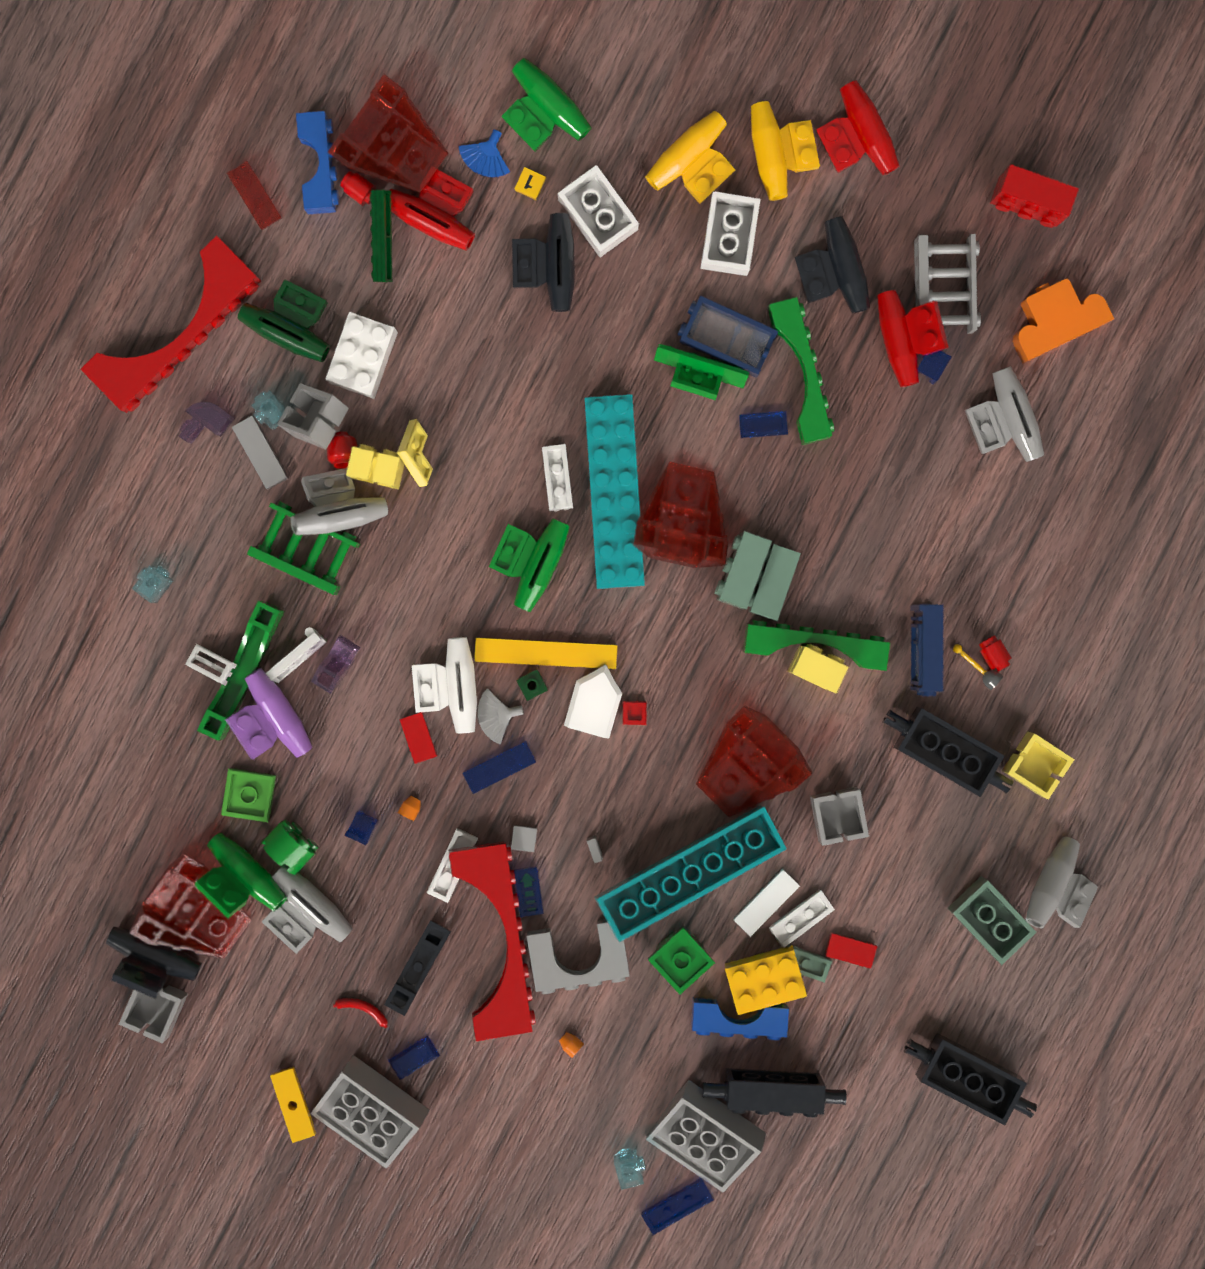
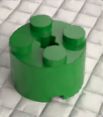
[261,820,319,875]

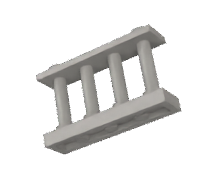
[914,234,981,334]

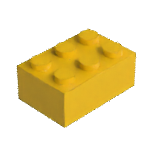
[725,945,807,1015]

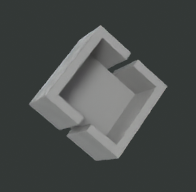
[277,383,349,449]
[810,787,869,846]
[119,985,188,1044]

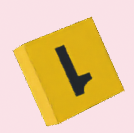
[514,167,546,200]

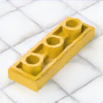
[270,1066,316,1143]

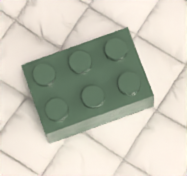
[714,531,772,609]
[947,876,1037,965]

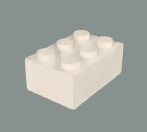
[558,165,639,257]
[700,192,760,276]
[325,312,398,399]

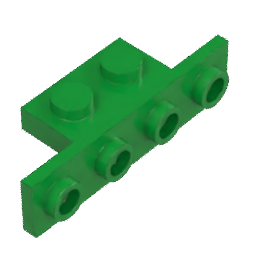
[654,344,749,400]

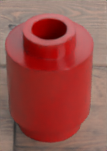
[340,171,376,206]
[978,635,1012,671]

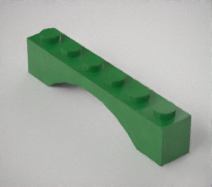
[767,297,835,445]
[197,601,285,741]
[743,620,890,671]

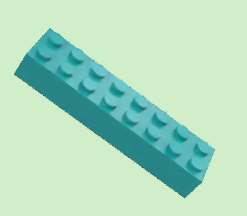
[585,394,645,589]
[594,806,787,942]

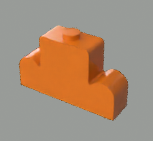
[1013,279,1114,364]

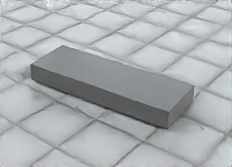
[232,416,288,490]

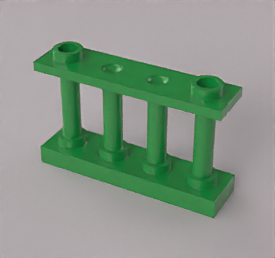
[247,501,360,595]

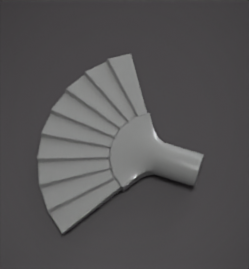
[478,688,524,745]

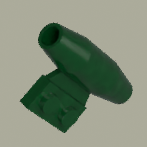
[237,279,330,362]

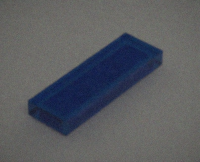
[463,741,536,794]
[641,1178,714,1235]

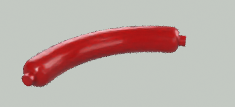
[333,998,388,1028]

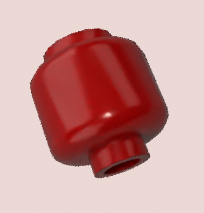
[327,431,358,469]

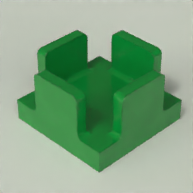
[648,926,715,995]

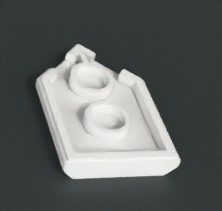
[564,665,622,738]

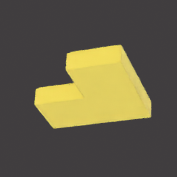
[397,419,433,487]

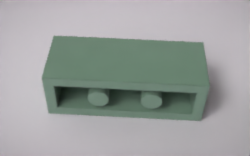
[748,544,801,621]

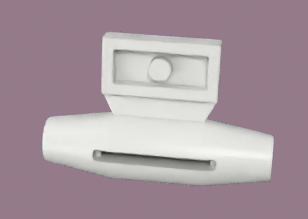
[412,637,477,733]

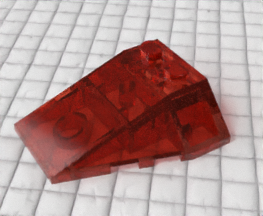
[328,74,448,193]
[633,461,729,568]
[696,705,813,817]
[129,853,251,959]

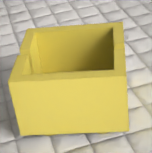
[346,444,405,490]
[788,644,849,693]
[1002,732,1075,799]

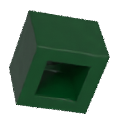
[516,669,549,701]

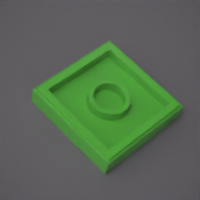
[221,768,276,822]

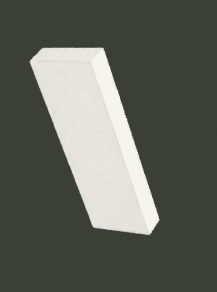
[427,828,478,903]
[733,869,800,937]

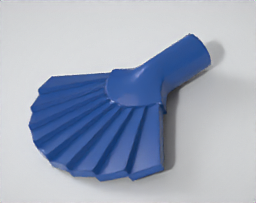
[459,129,510,177]

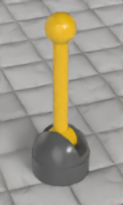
[953,644,1003,690]

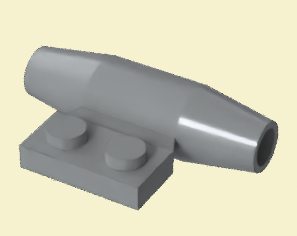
[965,366,1044,462]
[291,468,388,535]
[1025,836,1098,928]
[262,864,353,954]

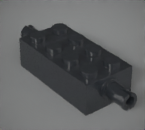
[882,707,1014,797]
[904,1033,1037,1125]
[702,1068,847,1118]

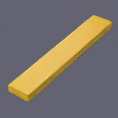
[474,638,617,669]

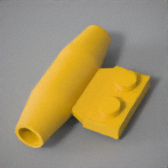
[751,101,820,201]
[645,111,735,204]

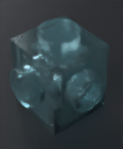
[251,390,286,430]
[132,565,174,603]
[614,1148,646,1190]

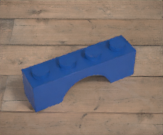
[296,111,339,215]
[691,997,789,1040]

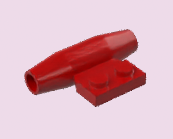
[816,80,900,176]
[389,166,475,251]
[877,290,949,388]

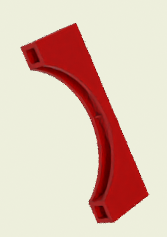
[80,235,261,413]
[448,841,536,1042]

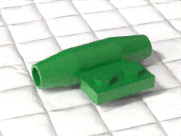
[501,58,592,152]
[489,518,570,612]
[195,833,287,918]

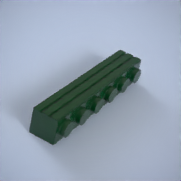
[370,190,393,282]

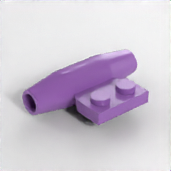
[225,668,312,759]

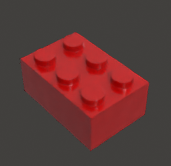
[990,164,1079,228]

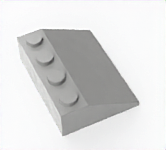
[310,1055,430,1169]
[646,1080,767,1192]

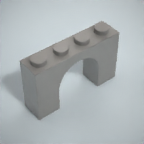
[527,919,630,994]

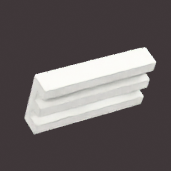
[185,644,237,686]

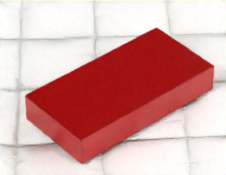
[399,712,438,764]
[825,932,877,969]

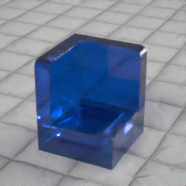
[917,351,951,384]
[345,811,379,845]

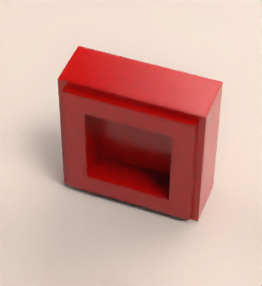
[623,701,647,725]

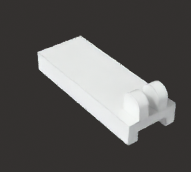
[542,444,573,512]
[266,627,326,683]
[769,890,835,948]

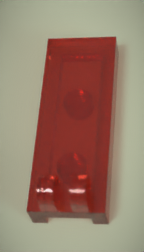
[227,161,282,231]

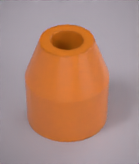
[397,796,421,821]
[559,1032,584,1058]

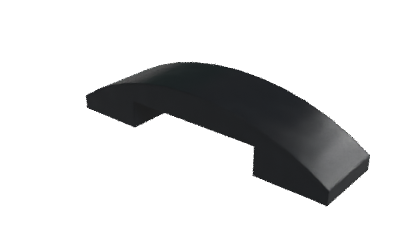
[384,920,451,1016]

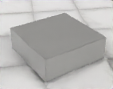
[511,825,537,852]
[587,835,603,863]

